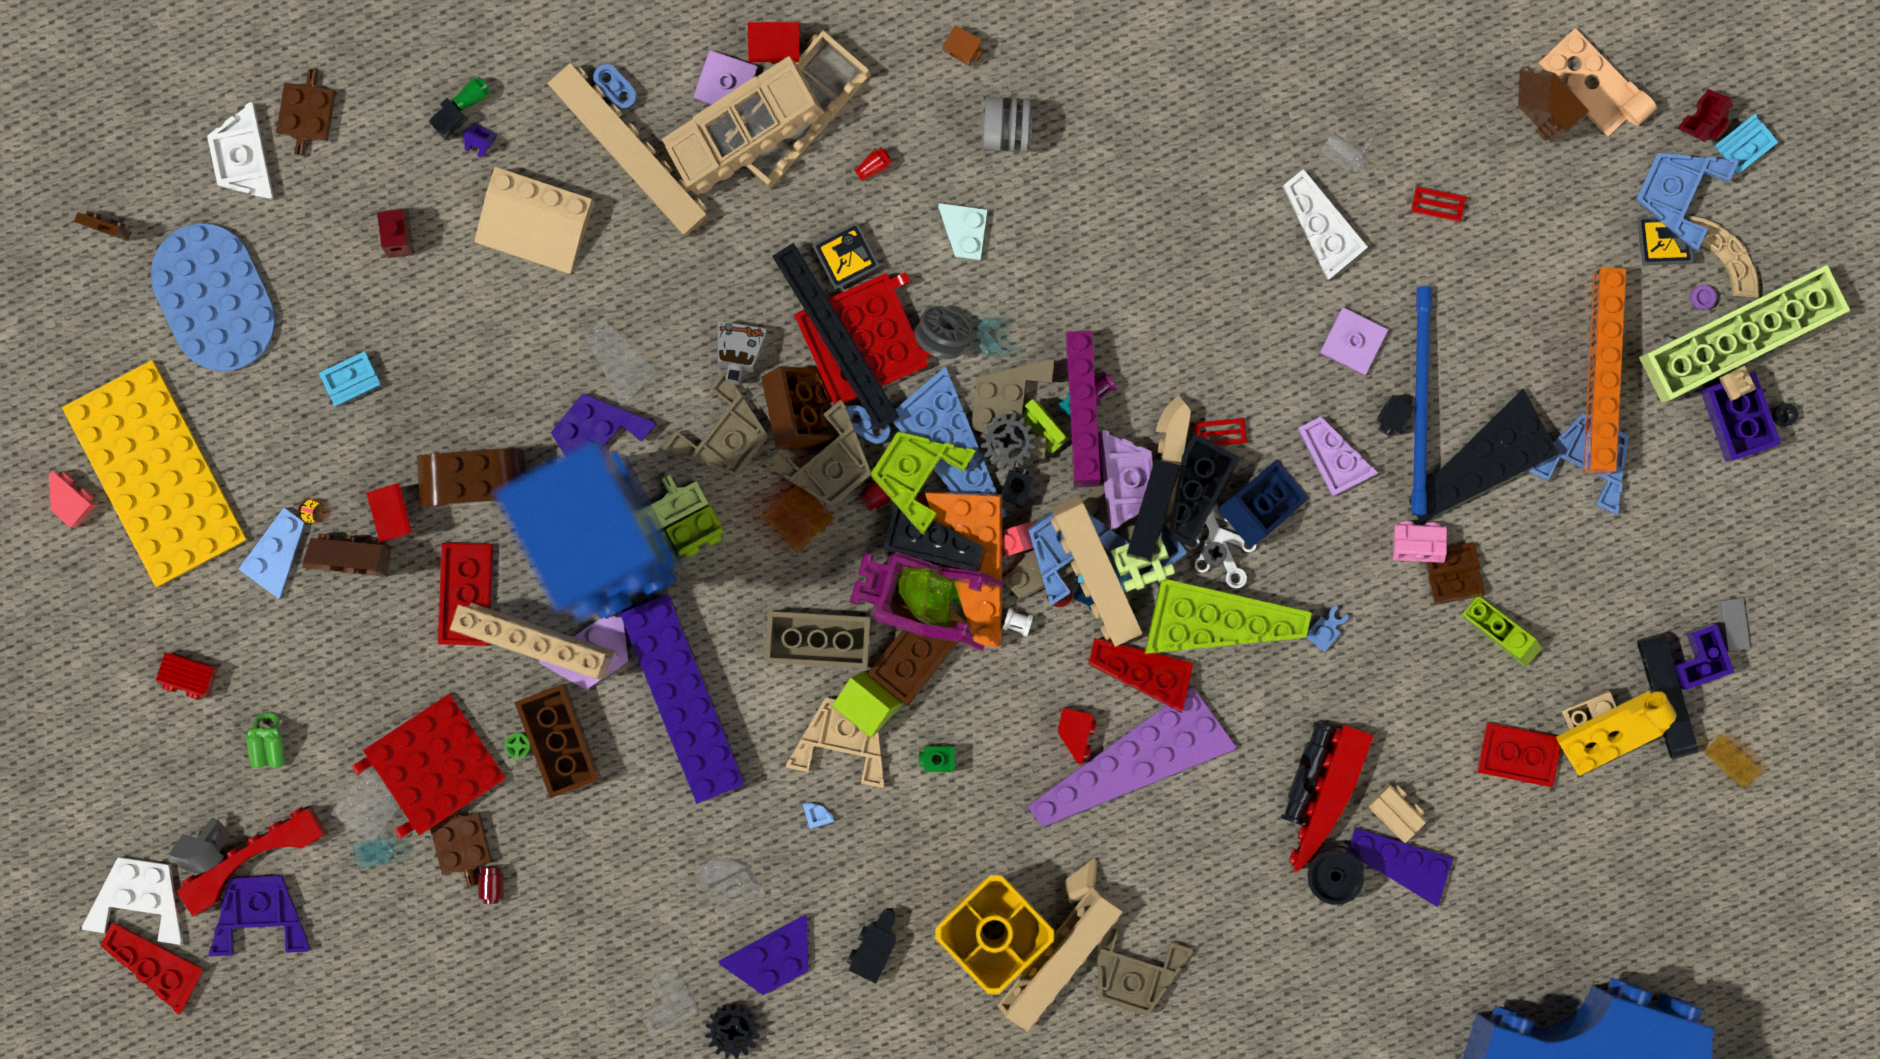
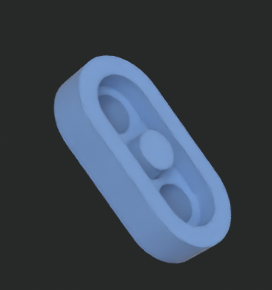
[593,64,637,110]
[846,405,890,444]

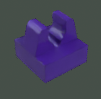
[463,123,497,157]

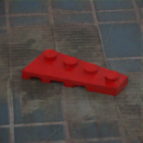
[1088,638,1193,713]
[100,922,205,1015]

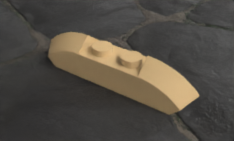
[1156,396,1191,518]

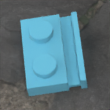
[1713,114,1778,175]
[319,351,382,407]

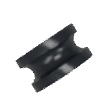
[1772,403,1798,427]

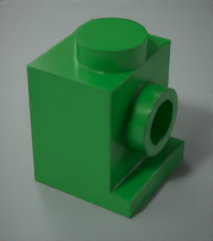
[919,746,955,773]

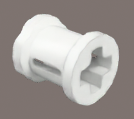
[1002,608,1033,637]

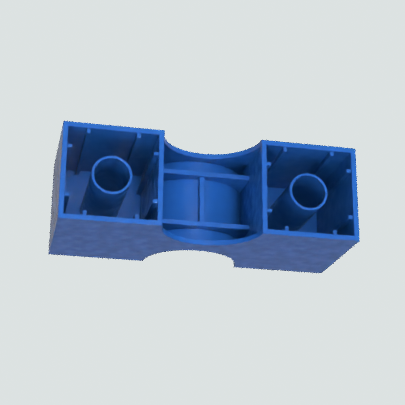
[495,441,683,620]

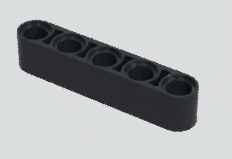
[1637,633,1698,760]

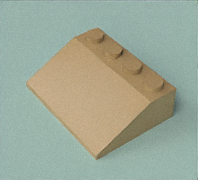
[474,167,595,275]

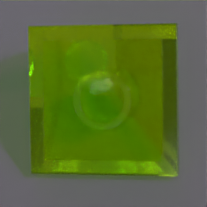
[899,568,954,627]

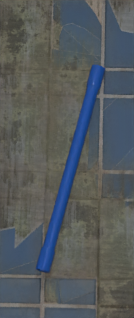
[1411,286,1432,515]

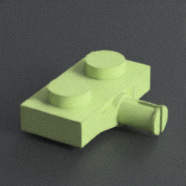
[651,475,709,528]

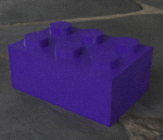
[1700,371,1781,462]

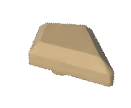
[1064,858,1097,903]

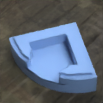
[803,803,834,829]

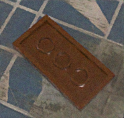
[867,596,971,706]

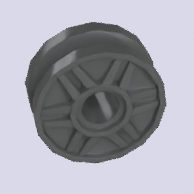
[914,306,972,359]

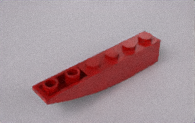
[1289,724,1373,872]

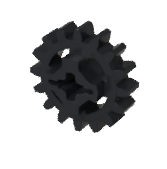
[705,1003,761,1059]

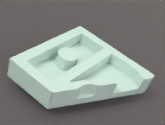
[938,203,987,261]

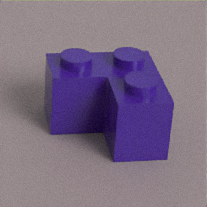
[1674,624,1734,690]

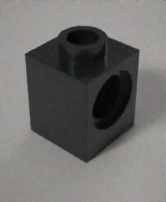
[1375,395,1415,437]
[1001,467,1034,507]

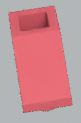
[49,471,97,528]
[1002,521,1036,558]

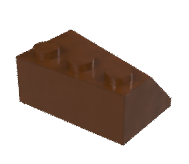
[1518,67,1589,143]
[761,366,840,451]
[302,533,391,576]

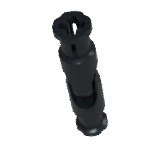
[1280,722,1335,825]

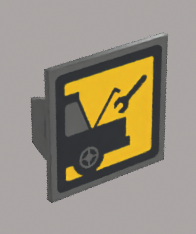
[1637,215,1694,265]
[812,222,880,290]

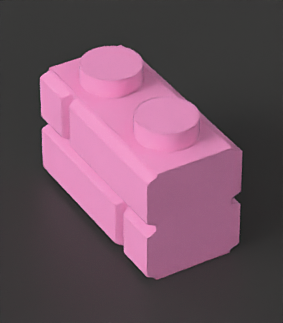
[1393,521,1447,563]

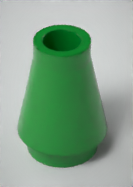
[452,76,491,112]

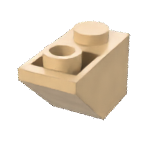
[1561,690,1616,730]

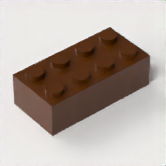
[514,683,602,799]

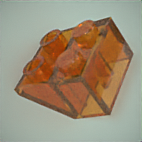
[762,485,835,554]

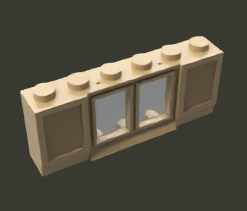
[662,56,825,195]

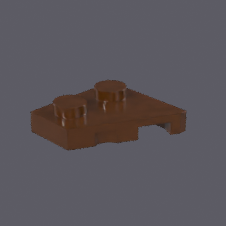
[74,210,131,242]

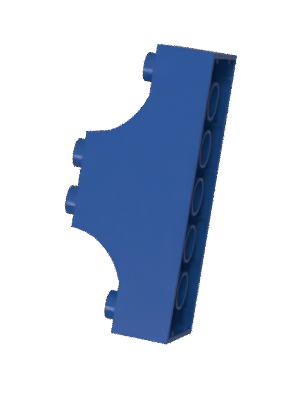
[1463,977,1714,1059]

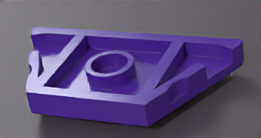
[718,914,809,995]

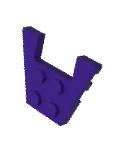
[551,393,657,455]
[209,875,311,957]

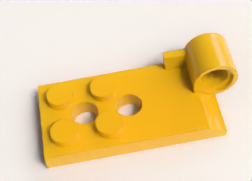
[1556,691,1676,776]

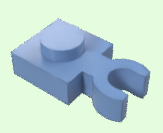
[1306,605,1349,652]

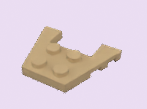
[786,697,884,788]

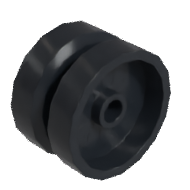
[1307,842,1364,905]

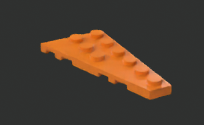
[925,491,1002,647]

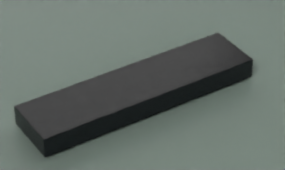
[1126,459,1180,562]

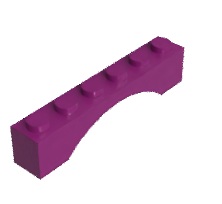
[1065,330,1100,488]

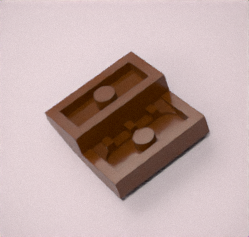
[1425,542,1485,605]

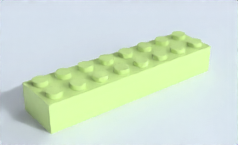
[1639,265,1850,403]

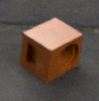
[943,25,984,66]

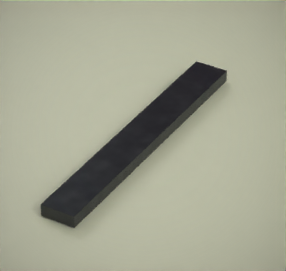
[772,243,900,430]

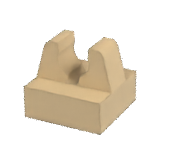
[1719,366,1756,401]

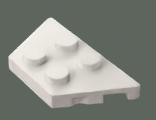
[207,102,274,200]

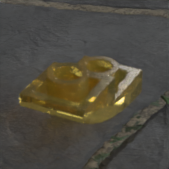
[1704,734,1762,790]

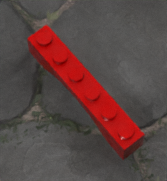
[177,806,328,917]

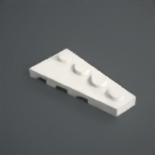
[1283,169,1368,280]

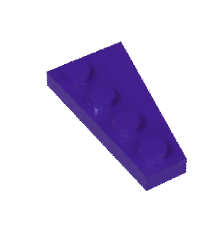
[1349,827,1453,907]

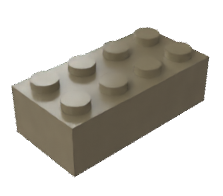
[765,611,871,669]

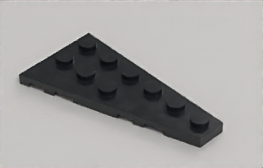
[1409,388,1559,524]

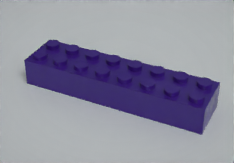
[620,594,746,804]

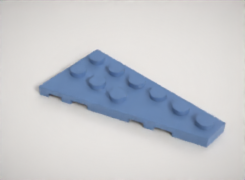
[893,367,1006,519]

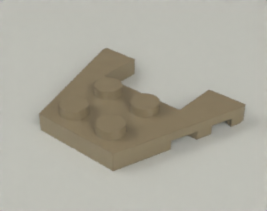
[971,359,1055,459]
[662,371,769,477]
[765,400,871,507]
[1097,924,1193,1016]

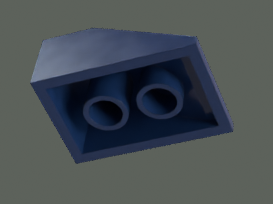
[1218,459,1309,548]

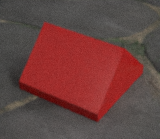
[748,22,800,62]
[366,483,412,542]

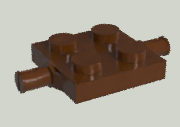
[276,69,336,156]
[430,811,493,887]

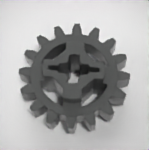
[981,414,1037,469]

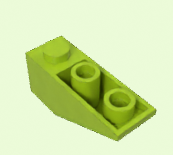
[1462,597,1542,668]

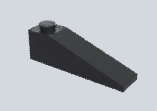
[1169,433,1240,548]

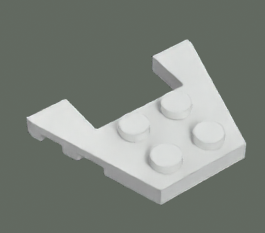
[82,857,183,945]

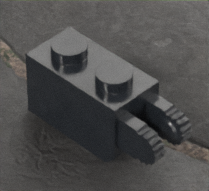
[846,908,896,984]

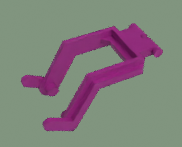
[849,552,1003,651]

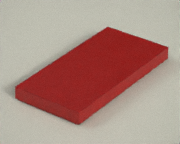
[438,543,494,646]

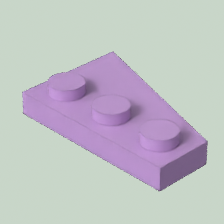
[1297,417,1378,496]

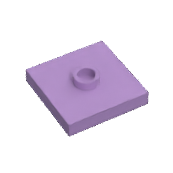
[693,50,758,115]
[1319,307,1388,376]

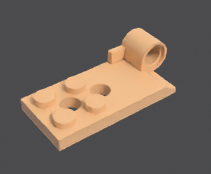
[1537,28,1657,137]

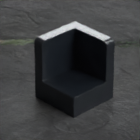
[429,98,468,140]

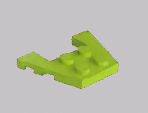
[871,432,976,534]

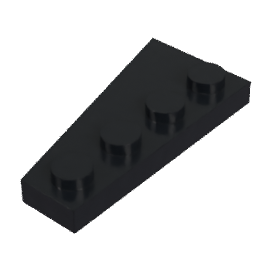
[883,504,986,572]

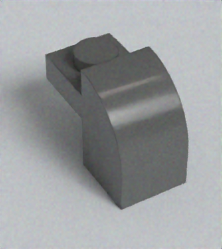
[168,818,231,873]

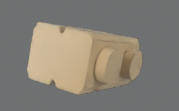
[1366,784,1427,843]

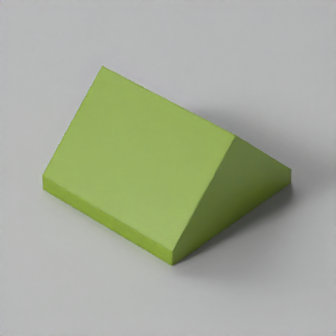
[832,670,904,738]

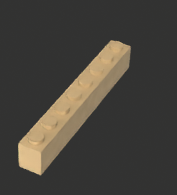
[547,63,708,237]

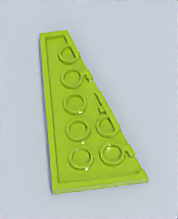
[1144,579,1312,654]

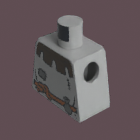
[718,321,767,384]

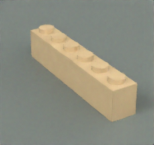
[1050,495,1143,647]
[997,887,1122,1032]

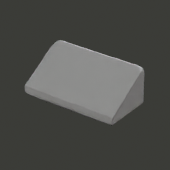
[1717,598,1750,652]

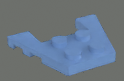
[1636,153,1739,252]
[1528,413,1629,515]
[1028,512,1130,605]

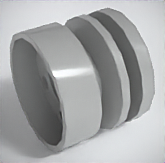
[983,96,1033,152]

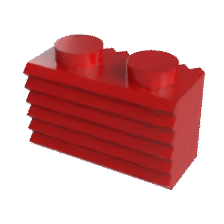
[156,652,218,700]

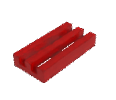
[1410,187,1466,222]
[1193,418,1247,446]

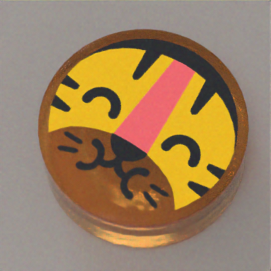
[298,498,325,524]

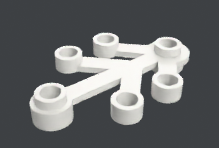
[1184,503,1257,588]

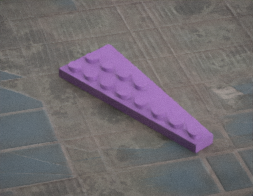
[1027,687,1237,827]

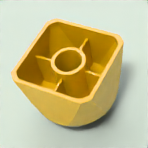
[935,875,1054,994]

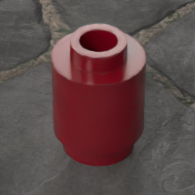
[859,481,891,511]
[478,867,504,904]

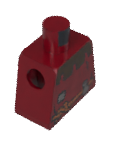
[377,207,414,259]

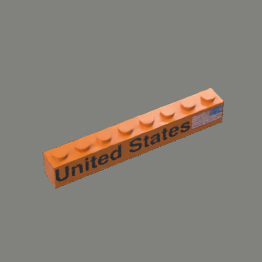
[1583,267,1626,475]

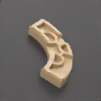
[1689,216,1759,298]

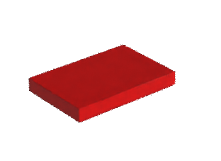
[1477,722,1561,788]

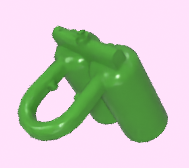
[246,712,286,768]

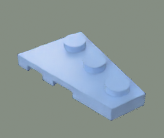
[239,508,306,599]

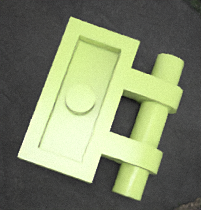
[1111,536,1175,592]

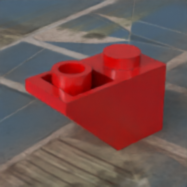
[1057,707,1097,765]

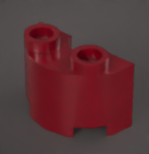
[1677,89,1733,142]

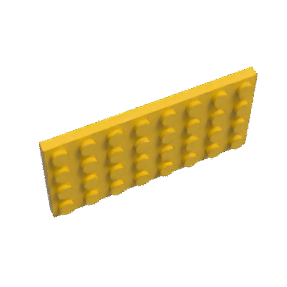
[62,360,248,587]

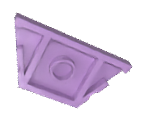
[1098,430,1153,529]
[538,611,629,690]

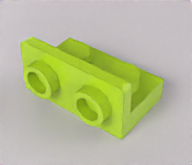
[1023,399,1070,454]
[666,505,725,558]

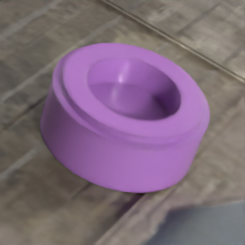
[1689,285,1716,311]

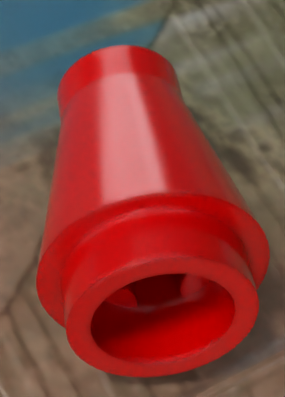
[854,146,893,181]

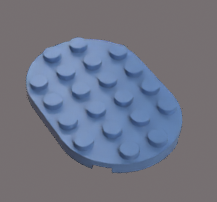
[151,223,276,371]

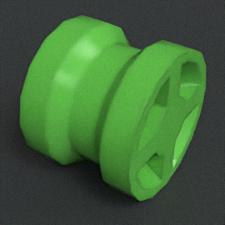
[505,732,532,759]

